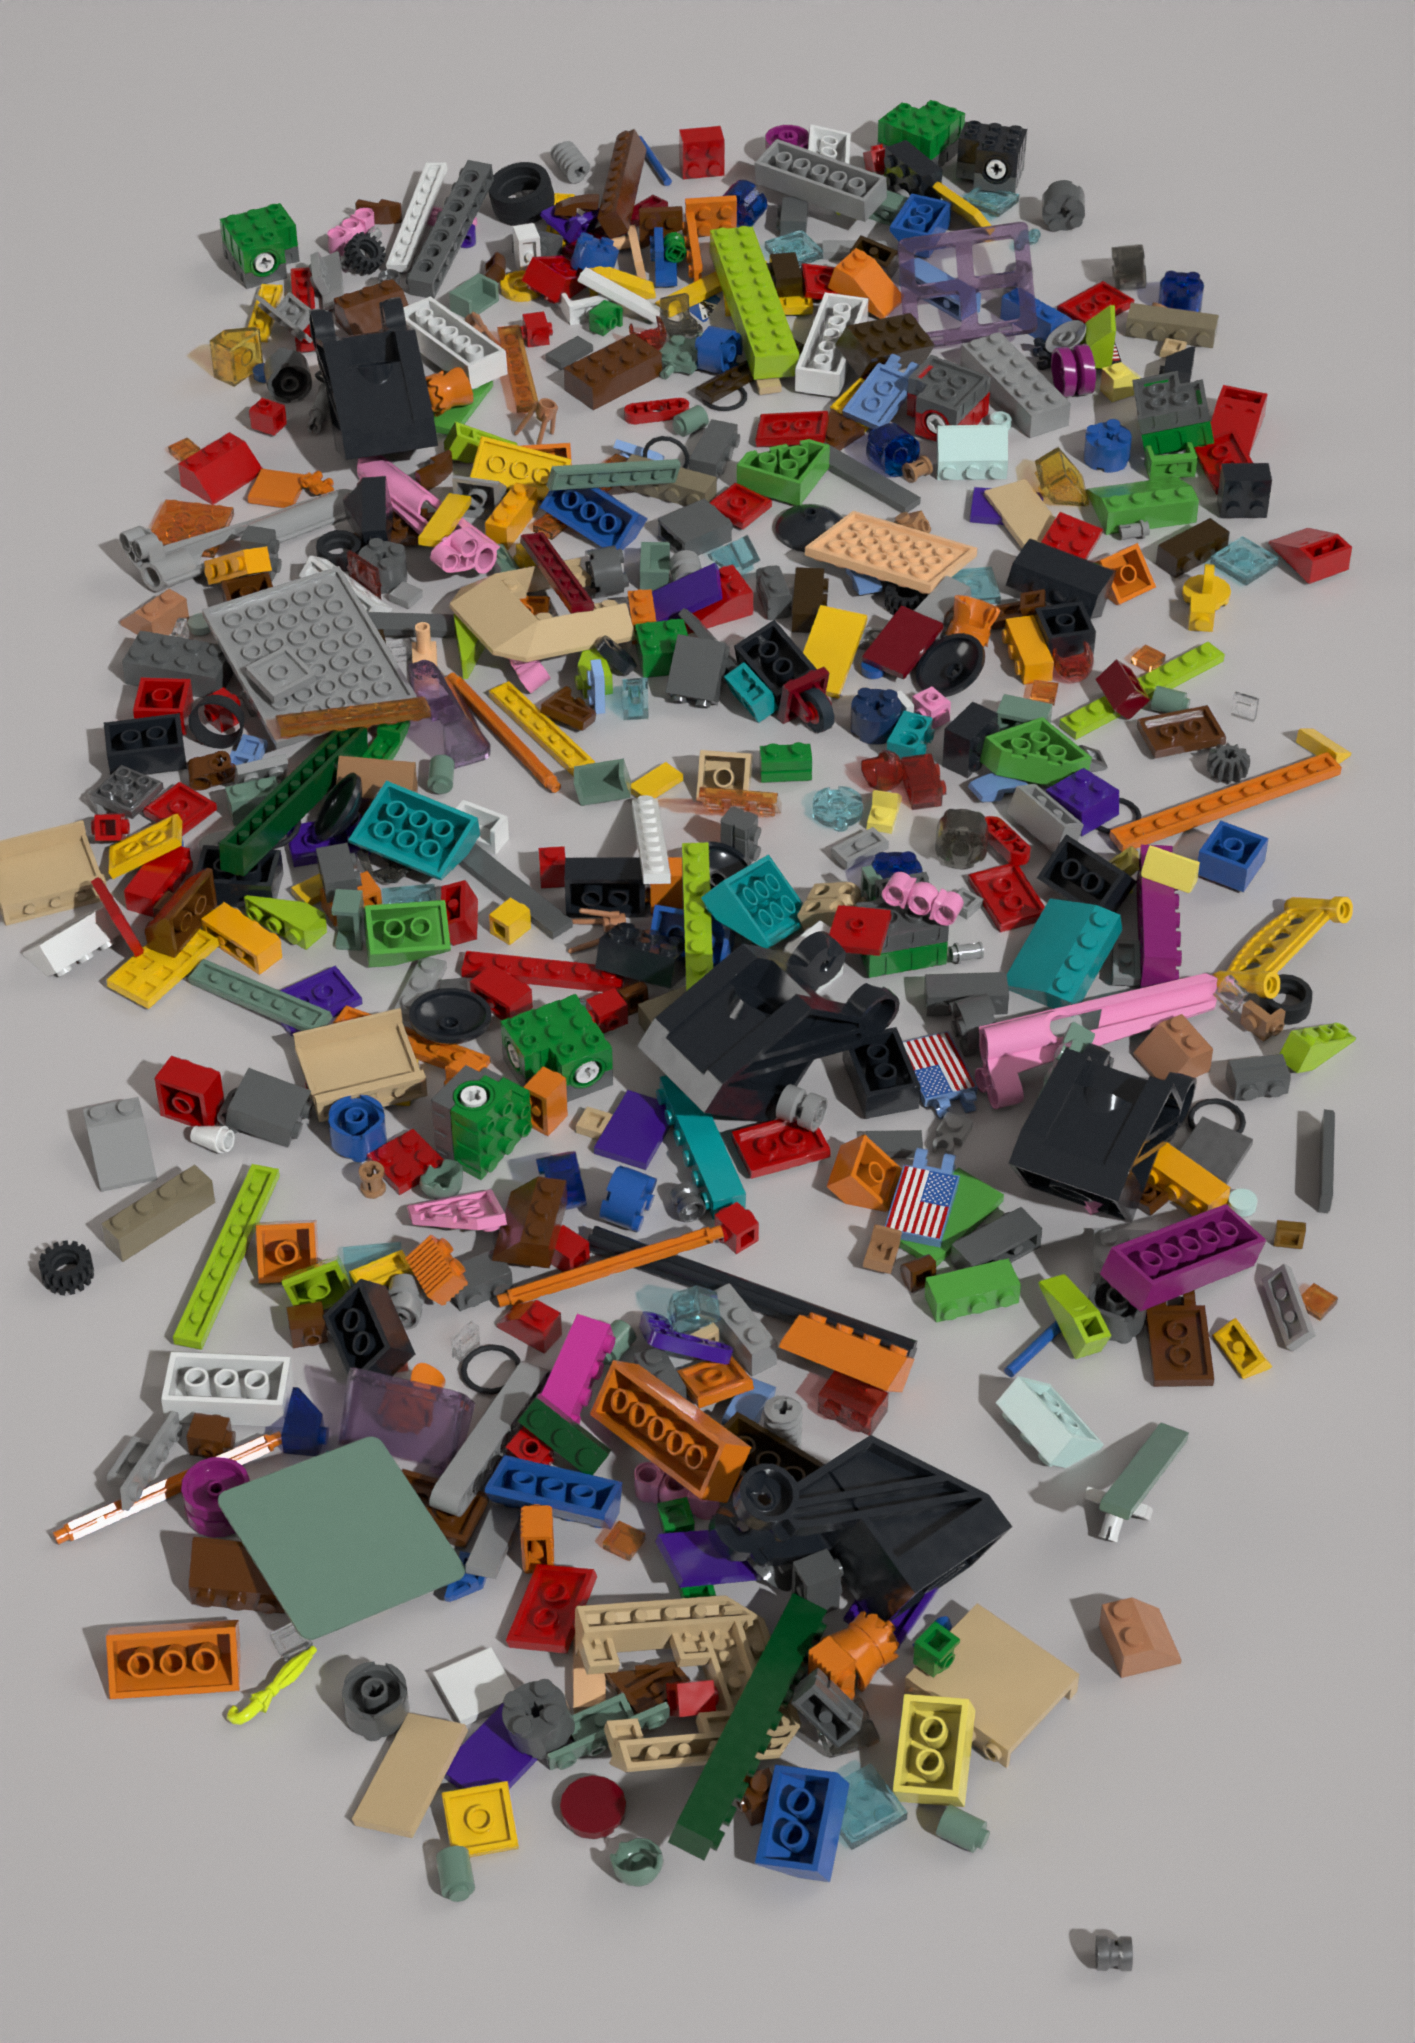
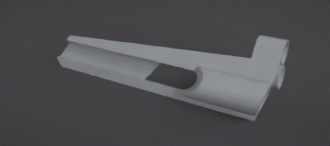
[119,489,353,592]

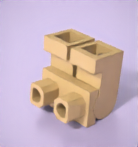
[797,882,867,931]

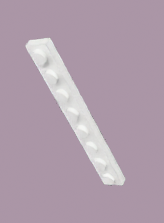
[386,163,448,273]
[632,795,671,884]

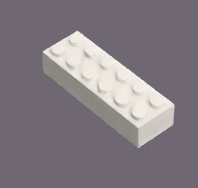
[795,292,868,397]
[403,296,508,389]

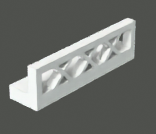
[299,555,393,612]

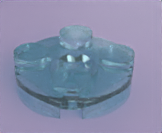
[812,786,863,832]

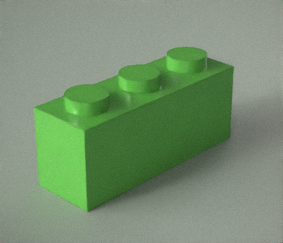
[924,1258,1021,1322]

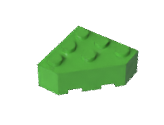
[737,439,830,505]
[980,717,1092,786]

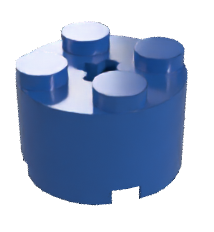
[570,233,619,271]
[695,326,743,374]
[1084,419,1132,473]
[328,1095,387,1163]
[599,1165,657,1232]

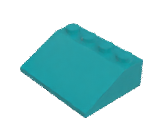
[348,780,480,881]
[701,854,803,949]
[1006,898,1122,1017]

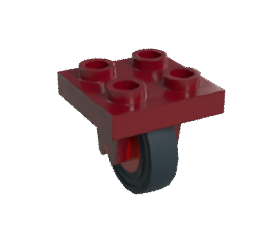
[777,666,834,733]

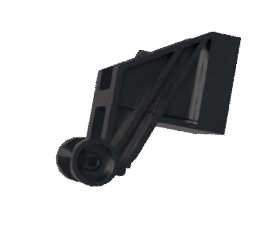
[309,297,438,460]
[637,931,900,1122]
[1008,1043,1197,1223]
[708,1435,1012,1622]

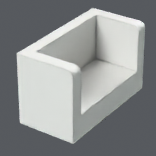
[513,223,541,271]
[561,293,611,325]
[455,800,509,855]

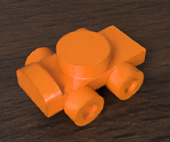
[300,471,334,495]

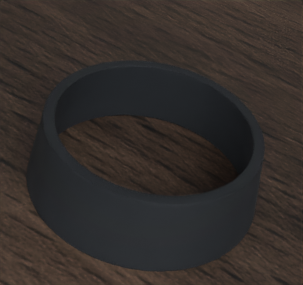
[188,695,245,749]

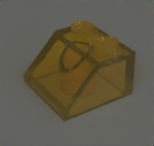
[209,327,263,387]
[1035,447,1089,507]

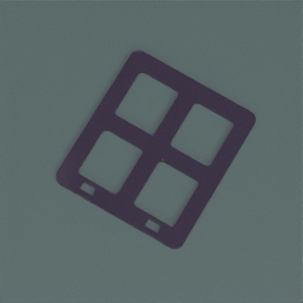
[898,222,1038,347]

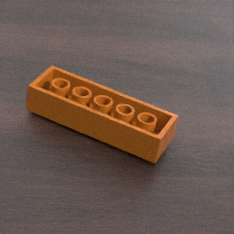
[590,1360,751,1503]

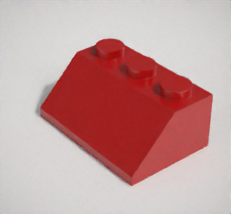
[178,432,263,505]

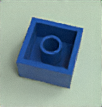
[1198,820,1269,892]

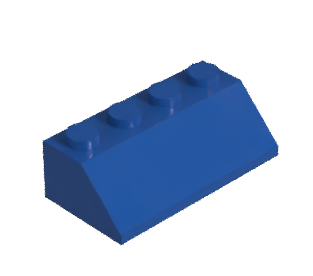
[540,488,648,550]
[485,1455,622,1530]

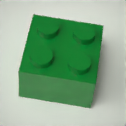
[635,619,688,678]

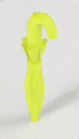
[227,1646,317,1725]

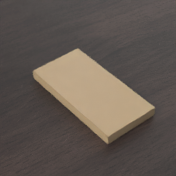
[984,479,1055,548]
[352,1713,468,1838]

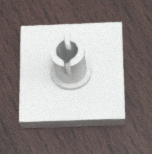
[1084,1486,1153,1542]

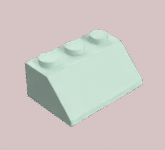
[936,425,1008,480]
[996,1376,1104,1468]

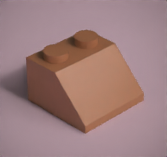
[120,589,189,635]
[1133,1014,1213,1081]
[1099,1597,1182,1678]

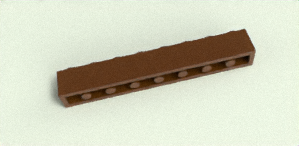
[597,129,647,239]

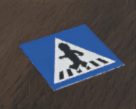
[687,295,721,322]

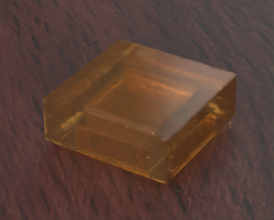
[168,438,200,462]
[1131,644,1166,672]
[1030,680,1059,706]
[1301,1283,1338,1321]
[603,1521,646,1562]

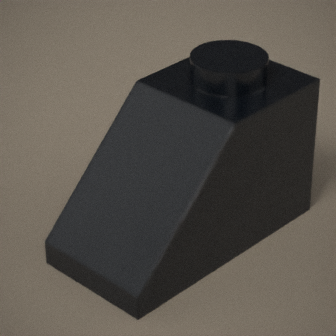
[1159,346,1195,384]

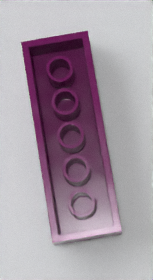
[1136,844,1182,989]
[1100,1204,1266,1312]

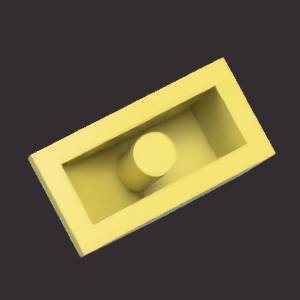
[1100,362,1142,402]

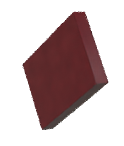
[862,605,944,680]

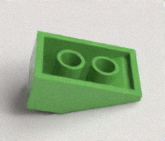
[363,900,451,968]

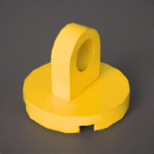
[1182,564,1231,611]

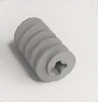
[550,141,590,184]
[763,1395,803,1449]

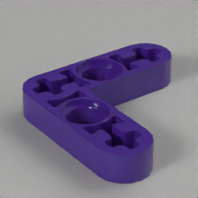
[638,1311,733,1364]

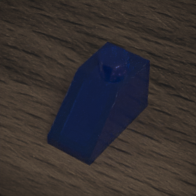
[281,1387,329,1457]

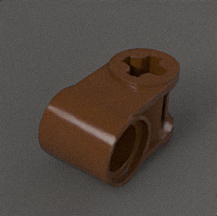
[187,751,236,791]

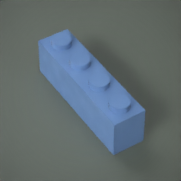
[899,257,981,322]

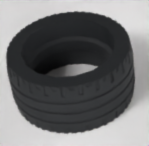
[488,162,555,226]

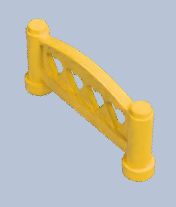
[1212,896,1353,999]

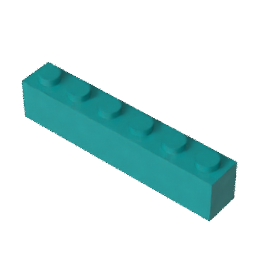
[656,1075,746,1220]

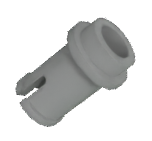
[1119,520,1150,540]
[948,942,984,964]

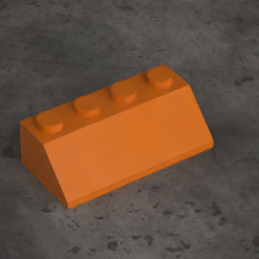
[779,1312,915,1392]
[106,1620,241,1699]

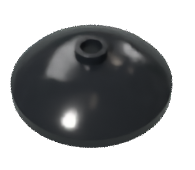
[775,504,843,552]
[916,633,985,697]
[312,772,362,842]
[703,841,751,890]
[409,988,491,1045]

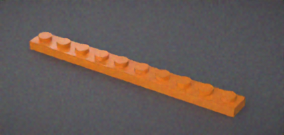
[1109,752,1342,852]

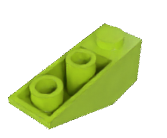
[244,895,327,950]
[1279,1022,1356,1073]
[1038,1274,1111,1360]

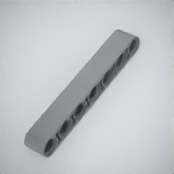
[429,1361,551,1517]

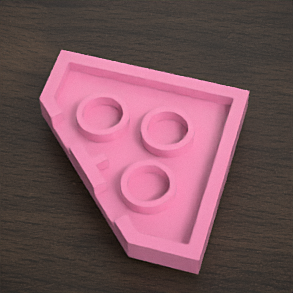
[407,1189,507,1232]

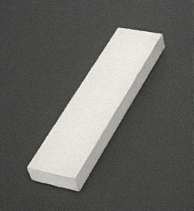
[577,267,663,323]

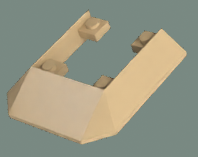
[449,557,636,662]
[575,1595,802,1772]

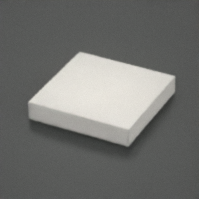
[433,1647,515,1725]

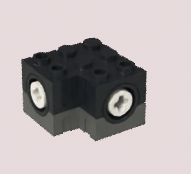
[956,120,1028,194]

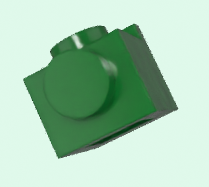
[589,300,623,336]
[913,1621,960,1678]

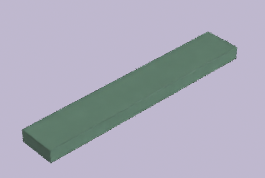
[546,459,681,491]
[188,959,333,1031]
[1099,1422,1189,1520]

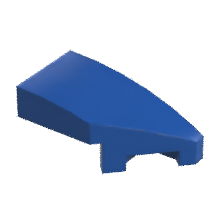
[444,1551,487,1602]

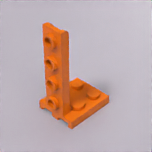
[682,195,737,282]

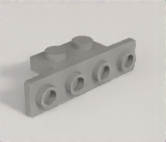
[309,251,344,310]
[254,292,313,343]
[107,1411,182,1512]

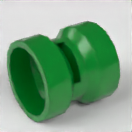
[663,232,686,263]

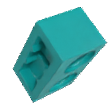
[724,662,779,723]
[886,710,935,768]

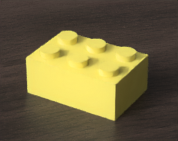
[893,1694,975,1807]

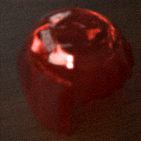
[629,316,667,351]
[1052,641,1094,683]
[861,750,904,792]

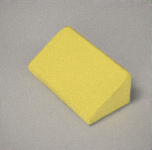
[1141,845,1200,893]

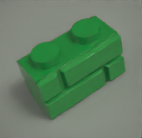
[759,742,812,783]

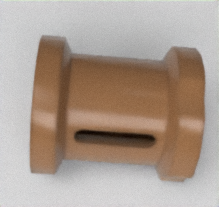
[902,455,933,483]
[358,1161,386,1199]

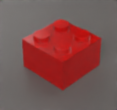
[679,126,725,180]
[133,677,194,735]
[154,1056,225,1127]

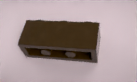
[1156,518,1230,578]
[792,567,829,633]

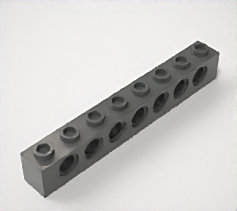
[406,160,494,299]

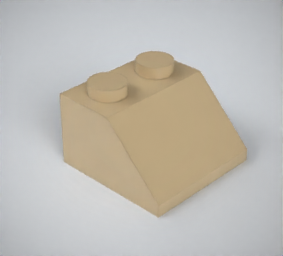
[696,750,753,805]

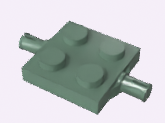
[659,332,703,379]

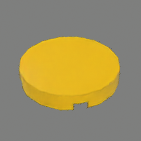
[500,270,542,302]

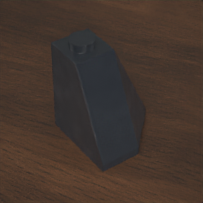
[343,476,394,546]

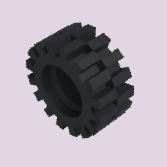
[344,232,386,275]
[885,582,929,615]
[39,1240,94,1296]

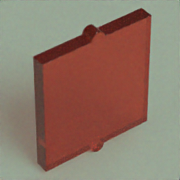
[347,550,382,600]

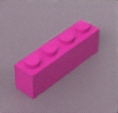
[541,1314,616,1425]

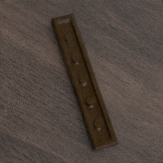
[695,339,804,404]

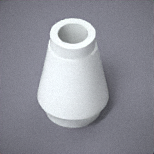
[190,1126,235,1154]

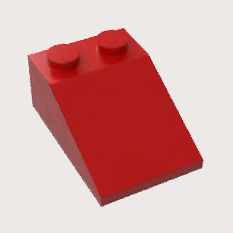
[521,256,587,304]
[681,564,753,634]

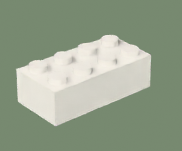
[161,1352,294,1427]

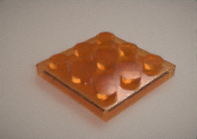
[151,499,234,558]
[699,787,782,817]

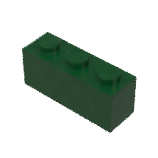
[518,1393,611,1475]

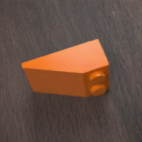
[828,248,905,319]

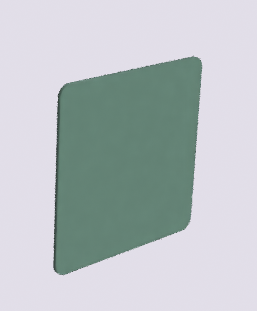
[218,1437,465,1640]

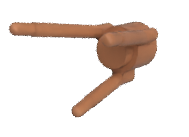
[465,312,502,348]
[514,398,558,445]
[568,908,626,953]

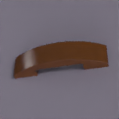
[990,589,1045,629]

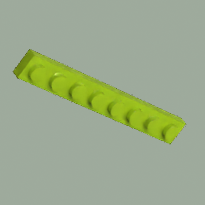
[1059,642,1225,740]
[682,842,713,991]
[173,1164,280,1350]

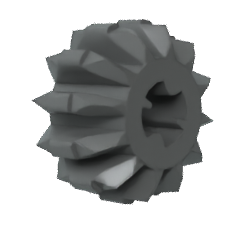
[1206,742,1250,784]

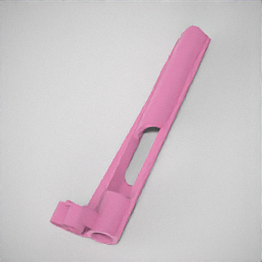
[357,455,500,574]
[975,973,1218,1109]

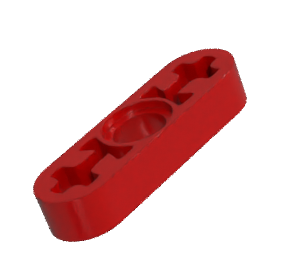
[624,398,689,425]
[980,816,1031,865]

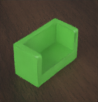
[1144,442,1197,480]

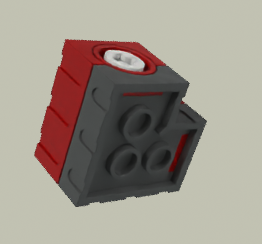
[907,355,991,442]

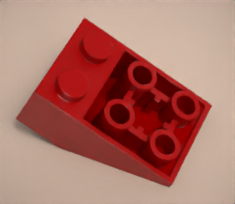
[1211,385,1268,455]
[1268,528,1352,584]

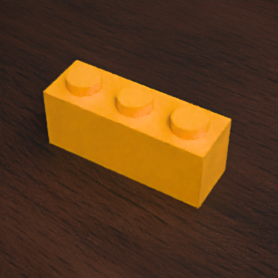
[485,483,538,550]
[204,547,272,585]
[1001,615,1054,684]
[201,902,283,975]
[1147,1143,1231,1216]

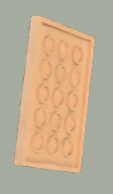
[805,511,977,594]

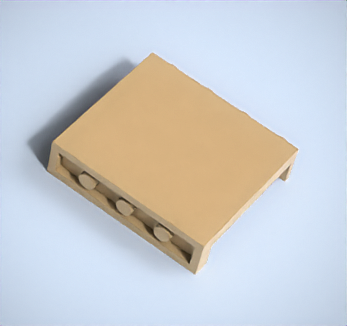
[0,820,107,926]
[293,1008,428,1122]
[904,1603,1080,1768]

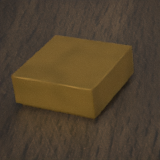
[1273,1220,1306,1249]

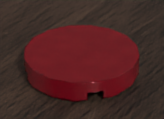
[560,1775,626,1839]

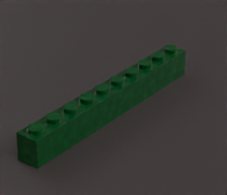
[219,721,368,876]
[668,1593,827,1861]

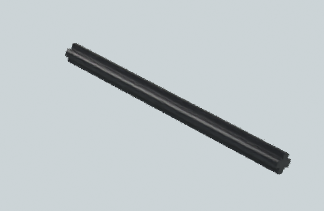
[587,1226,918,1358]

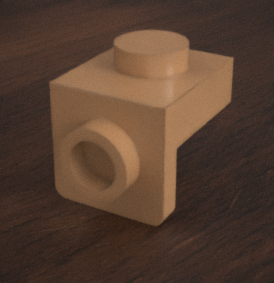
[894,510,931,533]
[1240,1000,1286,1042]
[863,1224,902,1274]

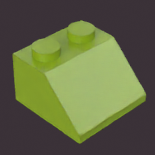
[1079,305,1116,368]
[281,1255,351,1310]

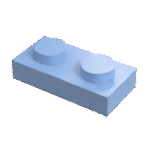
[613,439,665,460]
[587,659,605,714]

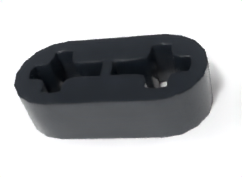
[595,635,637,675]

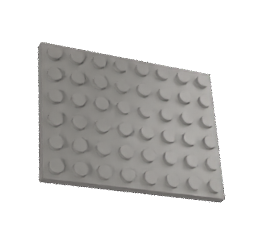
[202,566,417,749]

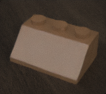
[336,756,418,817]

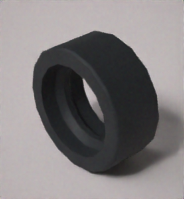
[316,530,362,572]
[1259,974,1313,1025]

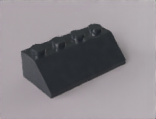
[1005,538,1116,619]

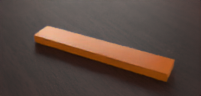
[333,1005,490,1069]

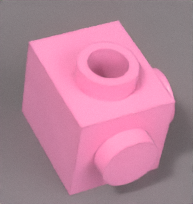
[912,687,951,729]

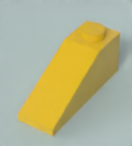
[588,266,656,301]

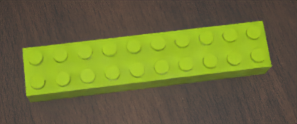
[709,226,799,380]

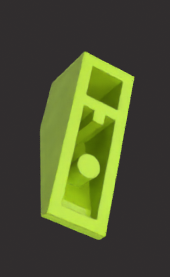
[443,421,517,463]
[454,613,485,679]
[574,648,613,699]

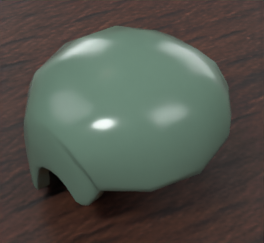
[420,1159,463,1200]
[610,1838,664,1887]

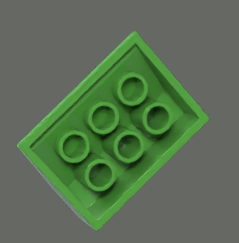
[1086,477,1199,535]

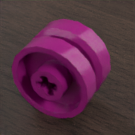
[765,125,809,150]
[1051,344,1096,397]
[181,1457,250,1538]

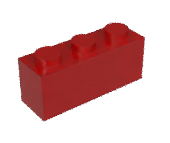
[124,846,193,917]

